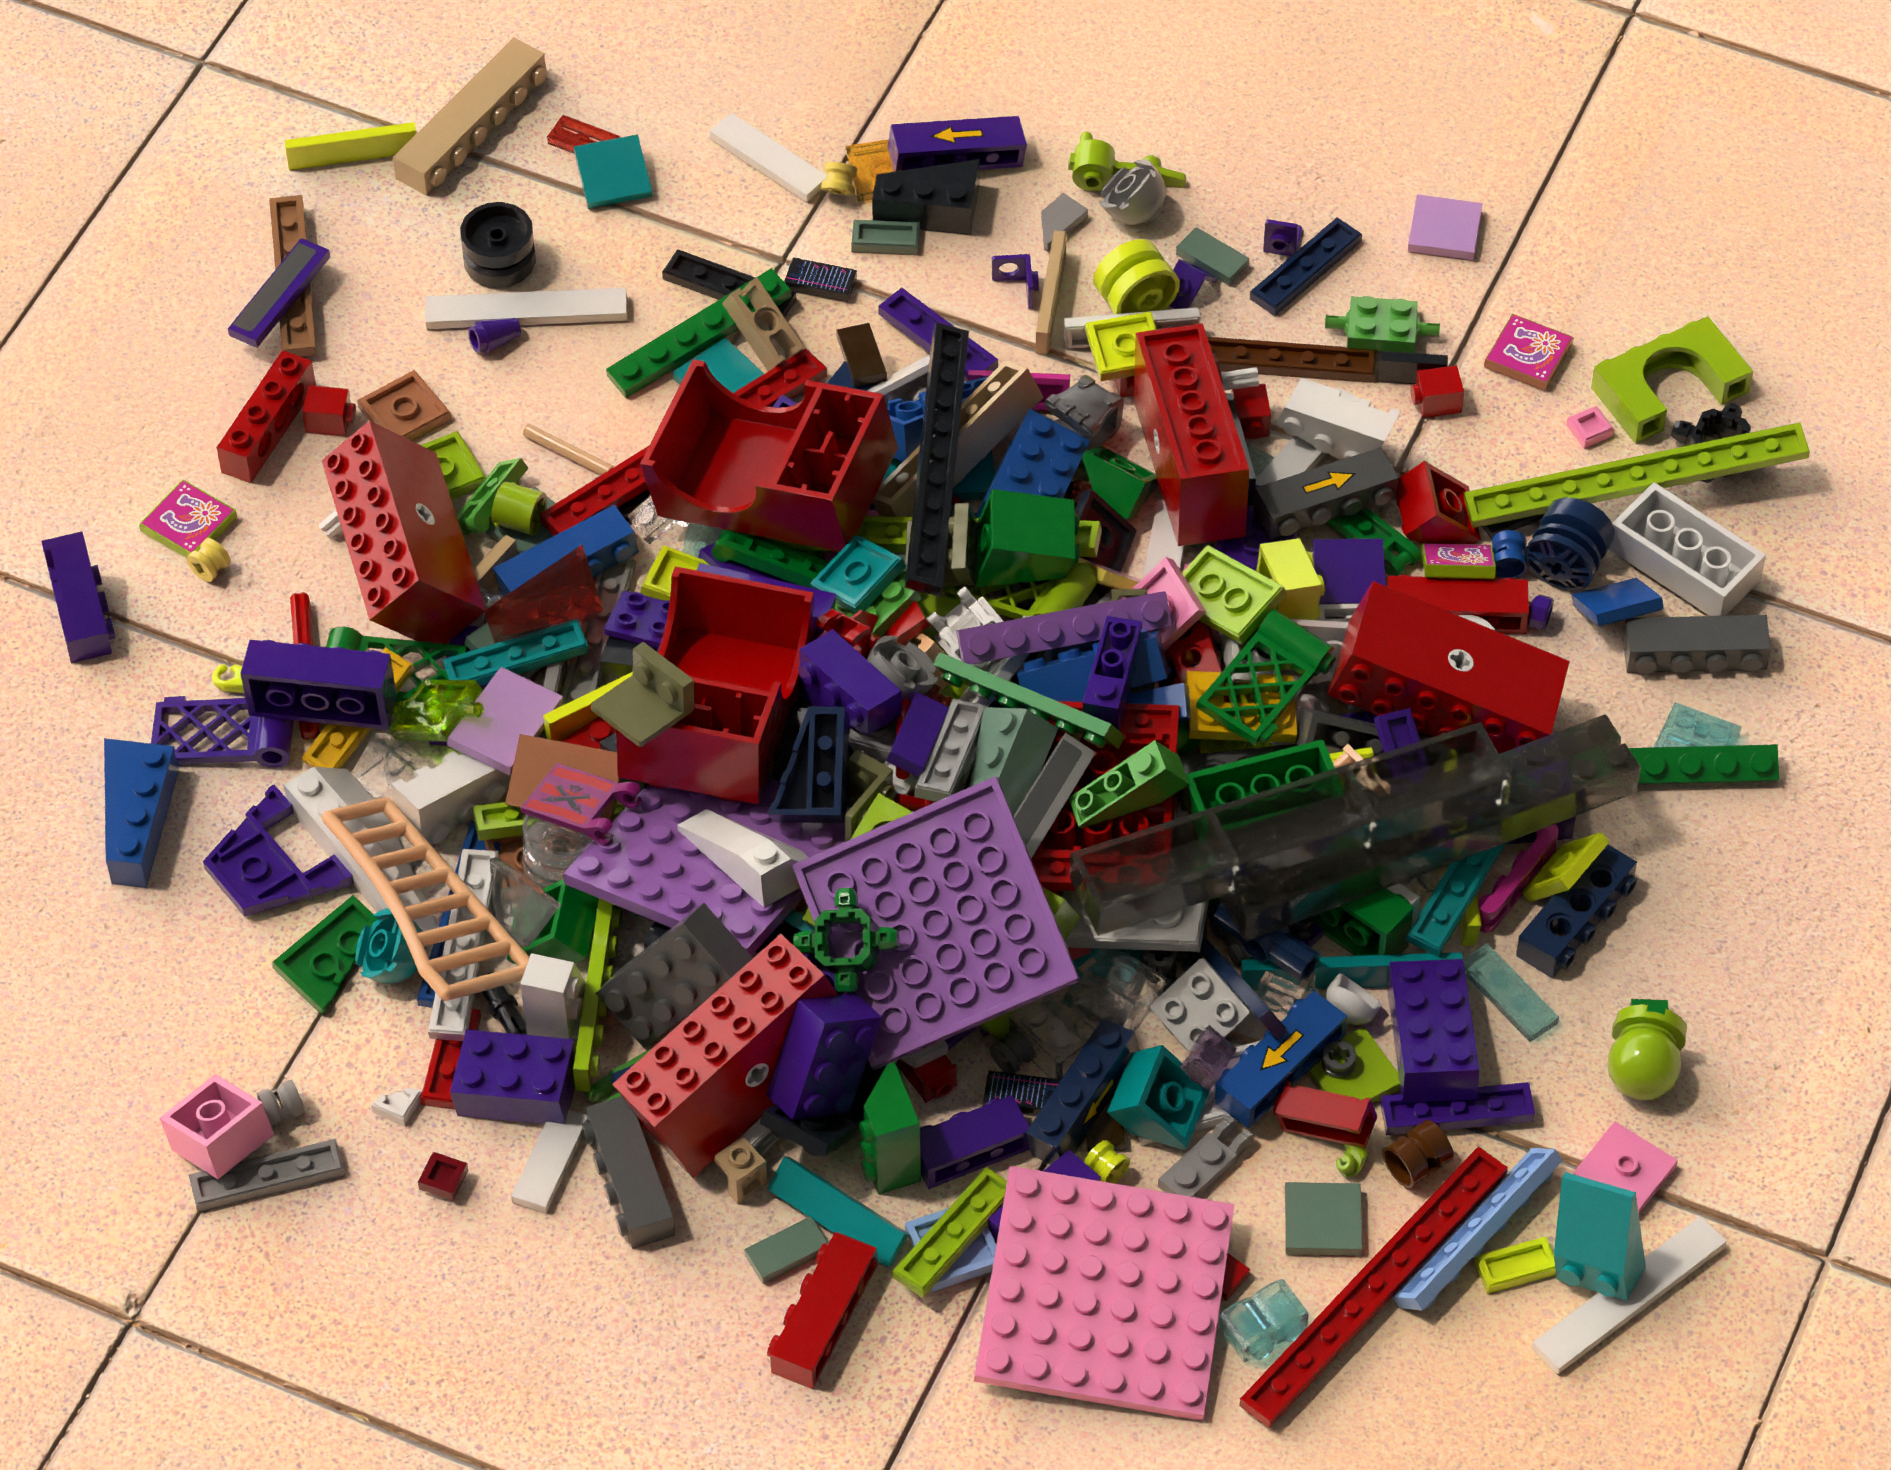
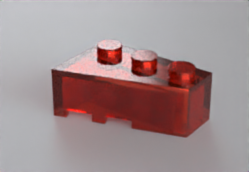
[485,545,603,644]

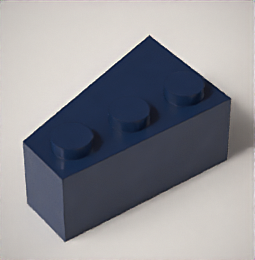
[768,706,850,823]

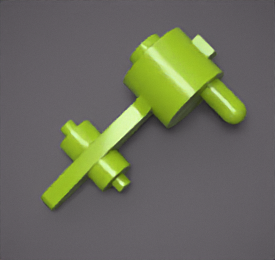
[1068,131,1186,191]

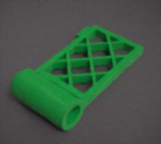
[1196,609,1336,745]
[326,626,468,713]

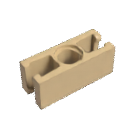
[722,278,804,371]

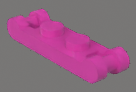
[1478,821,1558,933]

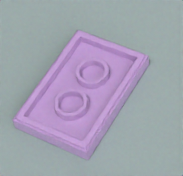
[447,667,563,775]

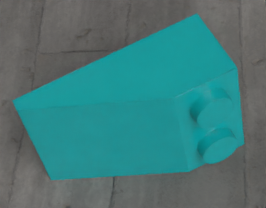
[1554,1172,1646,1301]

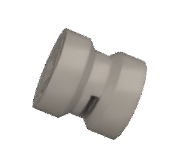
[256,1079,305,1127]

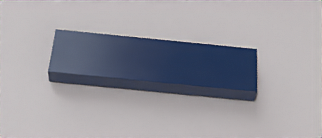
[1249,217,1362,316]
[1200,939,1287,1040]

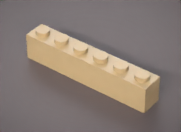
[393,37,547,196]
[872,360,1044,517]

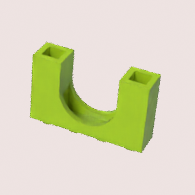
[1591,316,1753,444]

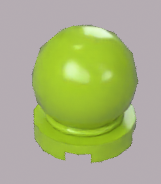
[1608,1004,1687,1100]

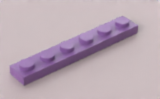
[956,591,1172,664]

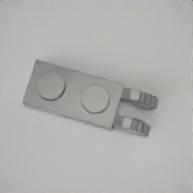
[1158,1115,1255,1198]

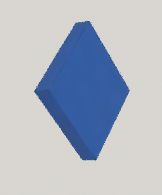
[1572,577,1664,626]

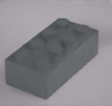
[595,903,753,1048]

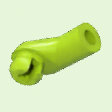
[1336,1144,1369,1177]

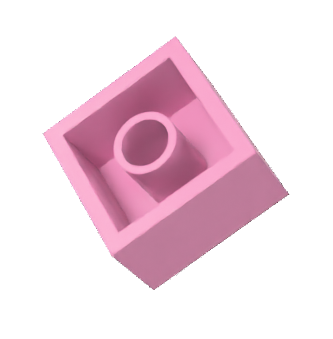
[159,1074,274,1179]

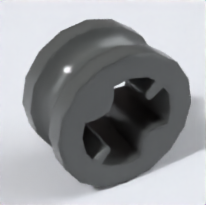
[1322,1041,1356,1079]

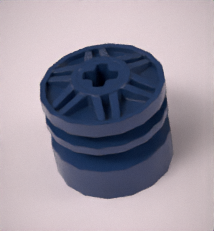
[1525,497,1615,591]

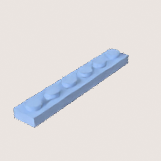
[1392,1148,1563,1310]

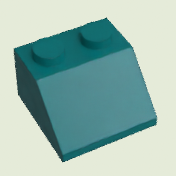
[1107,1045,1211,1149]

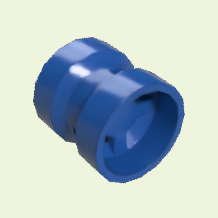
[1492,530,1527,578]

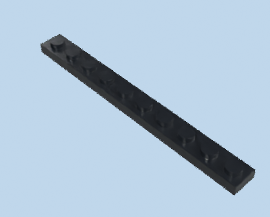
[905,322,969,597]

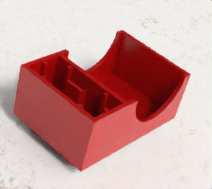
[640,359,898,552]
[616,566,814,804]

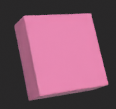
[1566,406,1614,449]

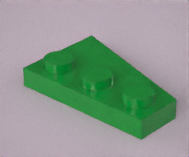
[272,895,378,1016]

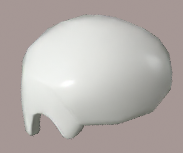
[1326,974,1381,1026]

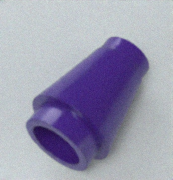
[468,318,521,354]

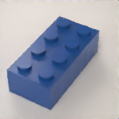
[975,408,1090,518]

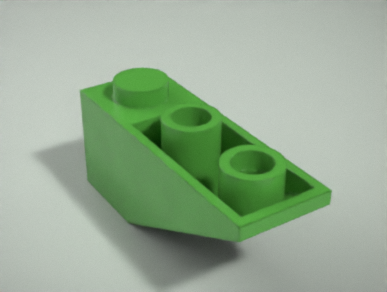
[1068,740,1189,828]

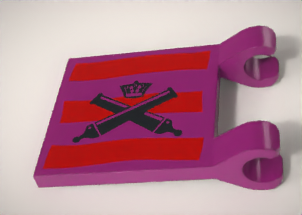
[521,763,642,846]

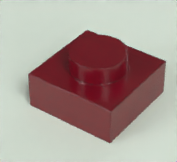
[418,1152,469,1201]

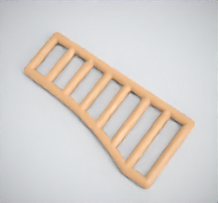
[322,797,530,1001]

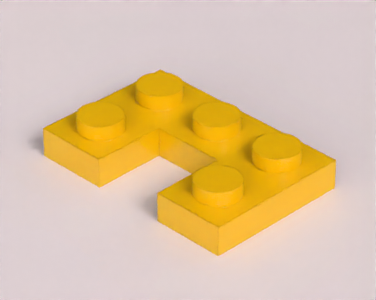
[1185,671,1297,743]

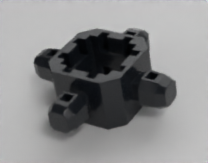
[1671,403,1751,483]

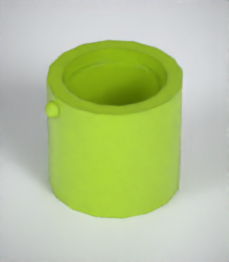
[491,482,547,536]

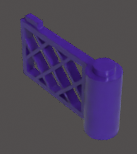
[151,696,294,768]

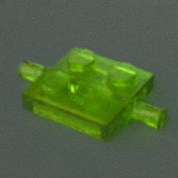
[389,680,484,741]

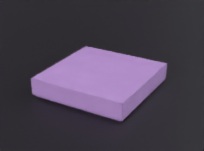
[1408,194,1483,260]

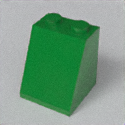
[975,489,1080,587]

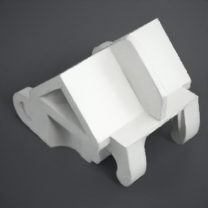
[927,587,1004,669]

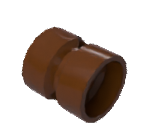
[1382,1119,1454,1189]

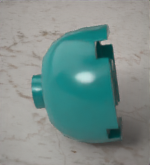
[355,908,426,984]

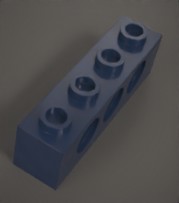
[1516,844,1638,978]

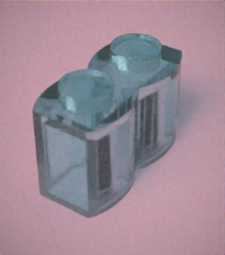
[1219,1279,1309,1362]

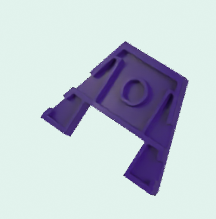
[203,784,354,917]

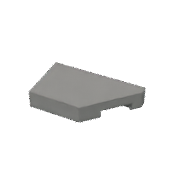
[1041,193,1088,251]

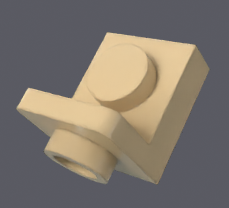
[715,1137,768,1204]

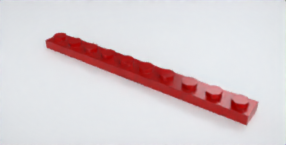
[540,348,827,536]
[1239,1146,1508,1428]

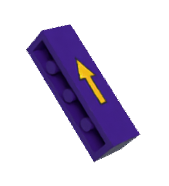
[887,116,1027,172]

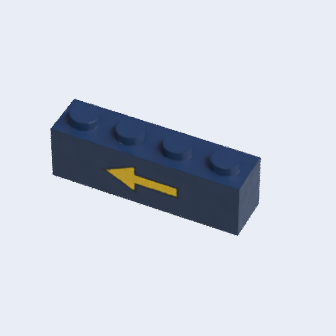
[1025,1018,1139,1164]

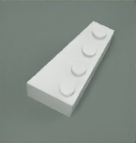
[391,751,512,845]

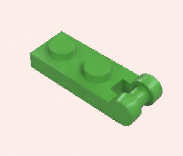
[456,458,528,536]

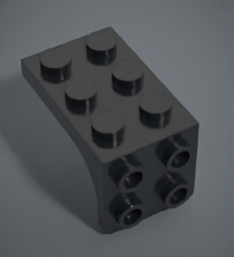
[760,1060,897,1158]

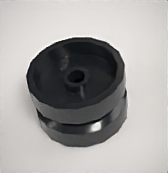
[460,202,536,288]

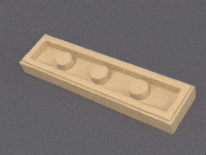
[1036,230,1067,355]

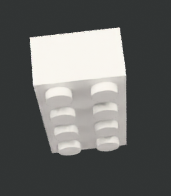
[1609,482,1766,616]

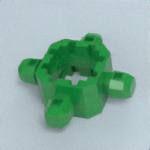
[793,888,900,994]

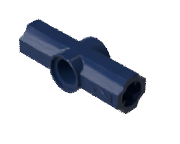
[1213,895,1320,981]

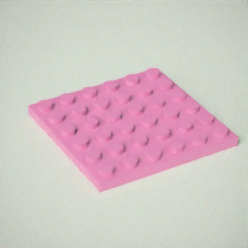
[974,1166,1235,1421]

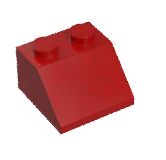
[1395,461,1481,545]

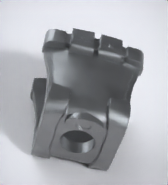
[1044,375,1124,465]

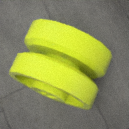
[1093,239,1180,314]

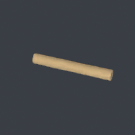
[523,424,614,475]

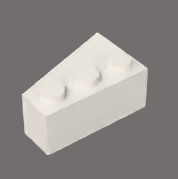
[1276,378,1401,460]
[520,953,586,1041]

